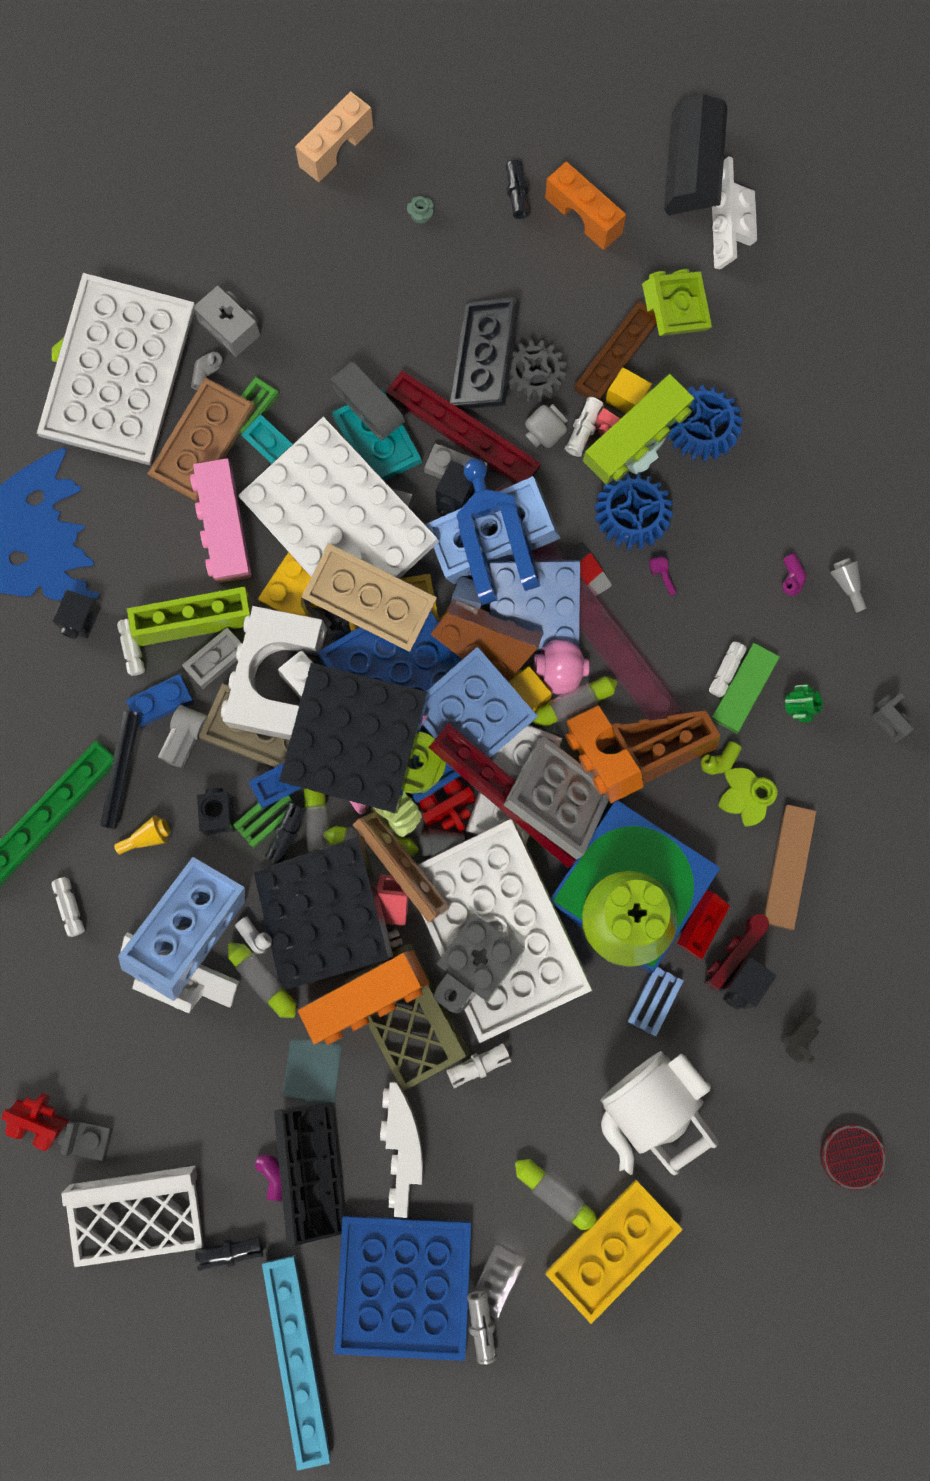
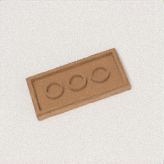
[147,377,256,503]

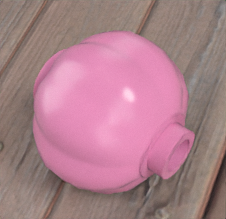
[533,639,589,694]

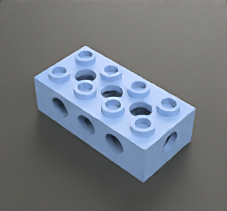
[425,476,560,585]
[118,857,245,1001]

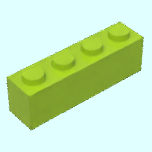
[583,374,694,485]
[127,587,252,647]

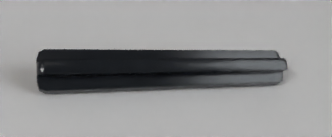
[100,711,140,829]

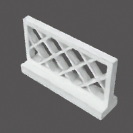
[61,1166,204,1267]

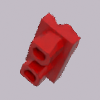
[420,778,475,832]
[1,1093,69,1151]

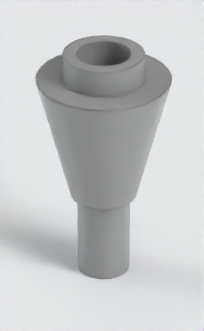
[830,558,867,613]

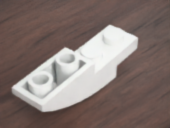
[380,1082,423,1218]

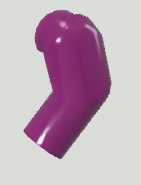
[782,553,807,596]
[255,1154,282,1201]

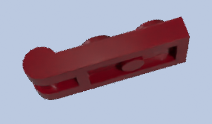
[705,914,769,991]

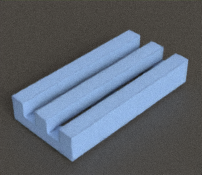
[627,967,684,1037]

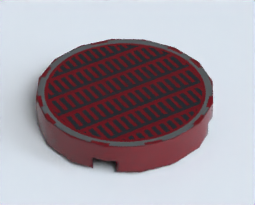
[820,1124,886,1190]

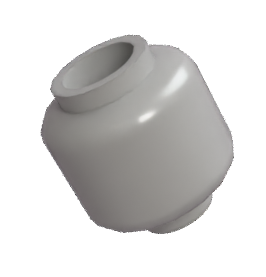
[525,405,568,448]

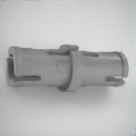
[467,1291,497,1365]

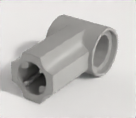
[158,705,208,769]

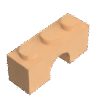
[295,91,373,182]

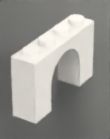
[221,606,327,740]

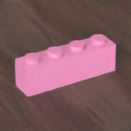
[190,458,252,584]

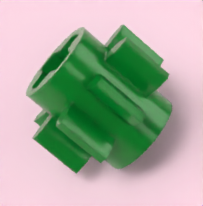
[785,684,823,722]

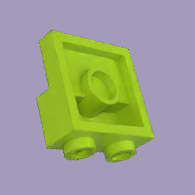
[642,269,712,336]

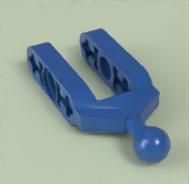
[456,459,541,605]

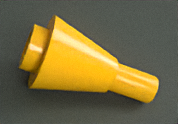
[114,815,171,855]

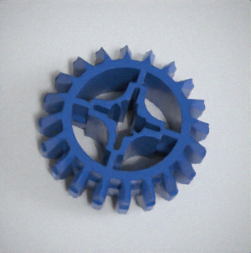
[667,384,743,462]
[594,472,673,551]

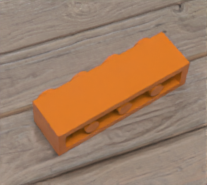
[297,950,430,1045]

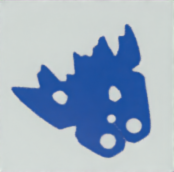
[0,448,99,600]

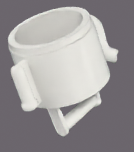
[600,1051,719,1175]

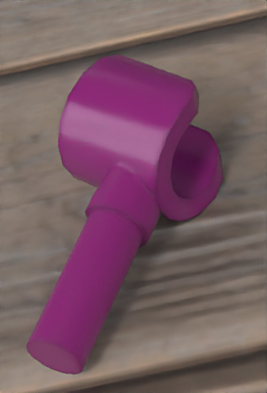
[649,557,677,596]

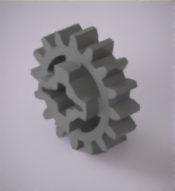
[508,340,566,402]

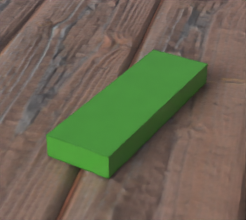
[711,643,780,734]

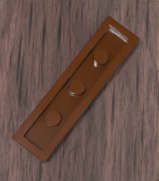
[574,301,657,401]

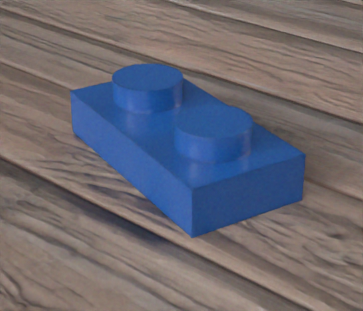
[126,674,194,728]

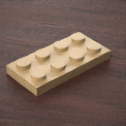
[302,543,437,652]

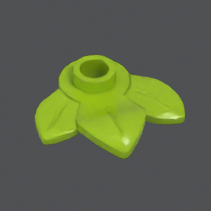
[718,768,777,827]

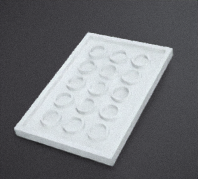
[37,273,195,466]
[238,417,439,579]
[418,819,594,1043]

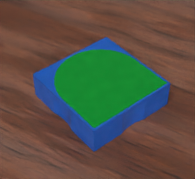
[551,800,720,974]

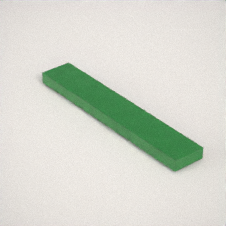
[0,740,114,887]

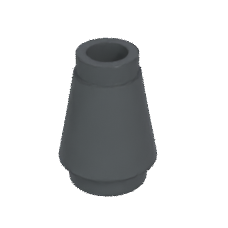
[420,828,465,859]

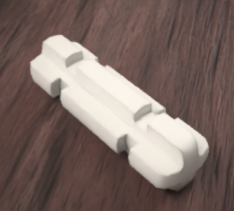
[117,619,145,676]
[709,642,746,697]
[51,877,85,937]

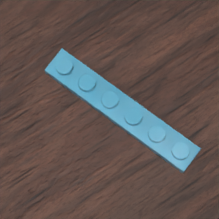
[262,1255,331,1471]

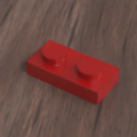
[677,890,730,959]

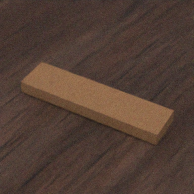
[763,805,817,931]
[353,812,450,923]

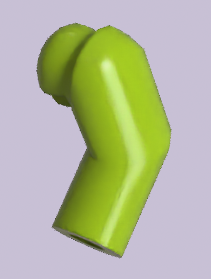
[700,741,742,775]

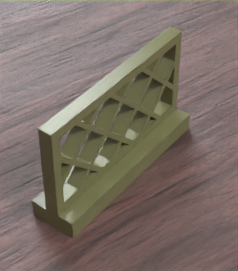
[344,944,471,1092]

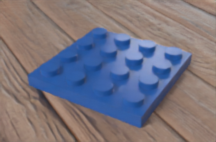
[334,1215,471,1361]

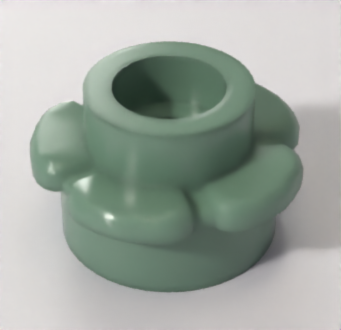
[407,196,434,224]

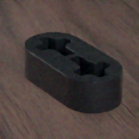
[301,598,349,638]

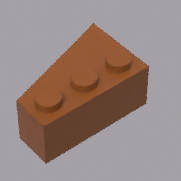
[430,599,543,681]
[611,710,721,784]

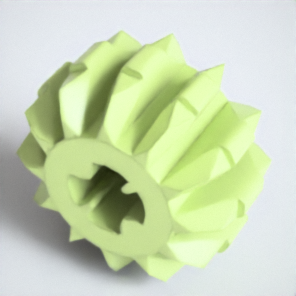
[371,791,422,837]

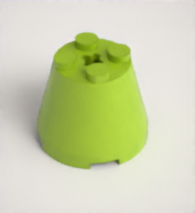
[582,871,677,967]

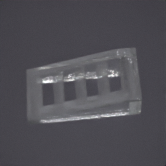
[473,1242,525,1319]

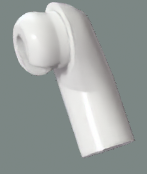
[235,917,272,954]

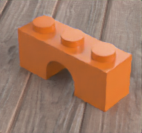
[545,161,626,250]
[565,705,643,803]

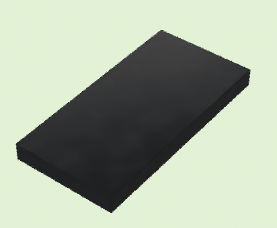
[450,297,520,409]

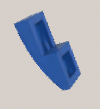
[248,763,302,809]

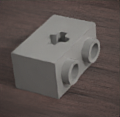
[193,285,260,357]

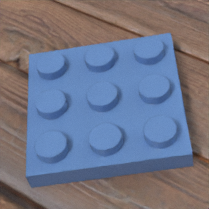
[490,560,580,651]
[423,647,538,758]

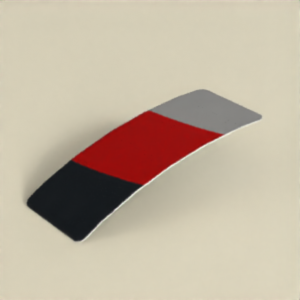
[564,543,612,597]

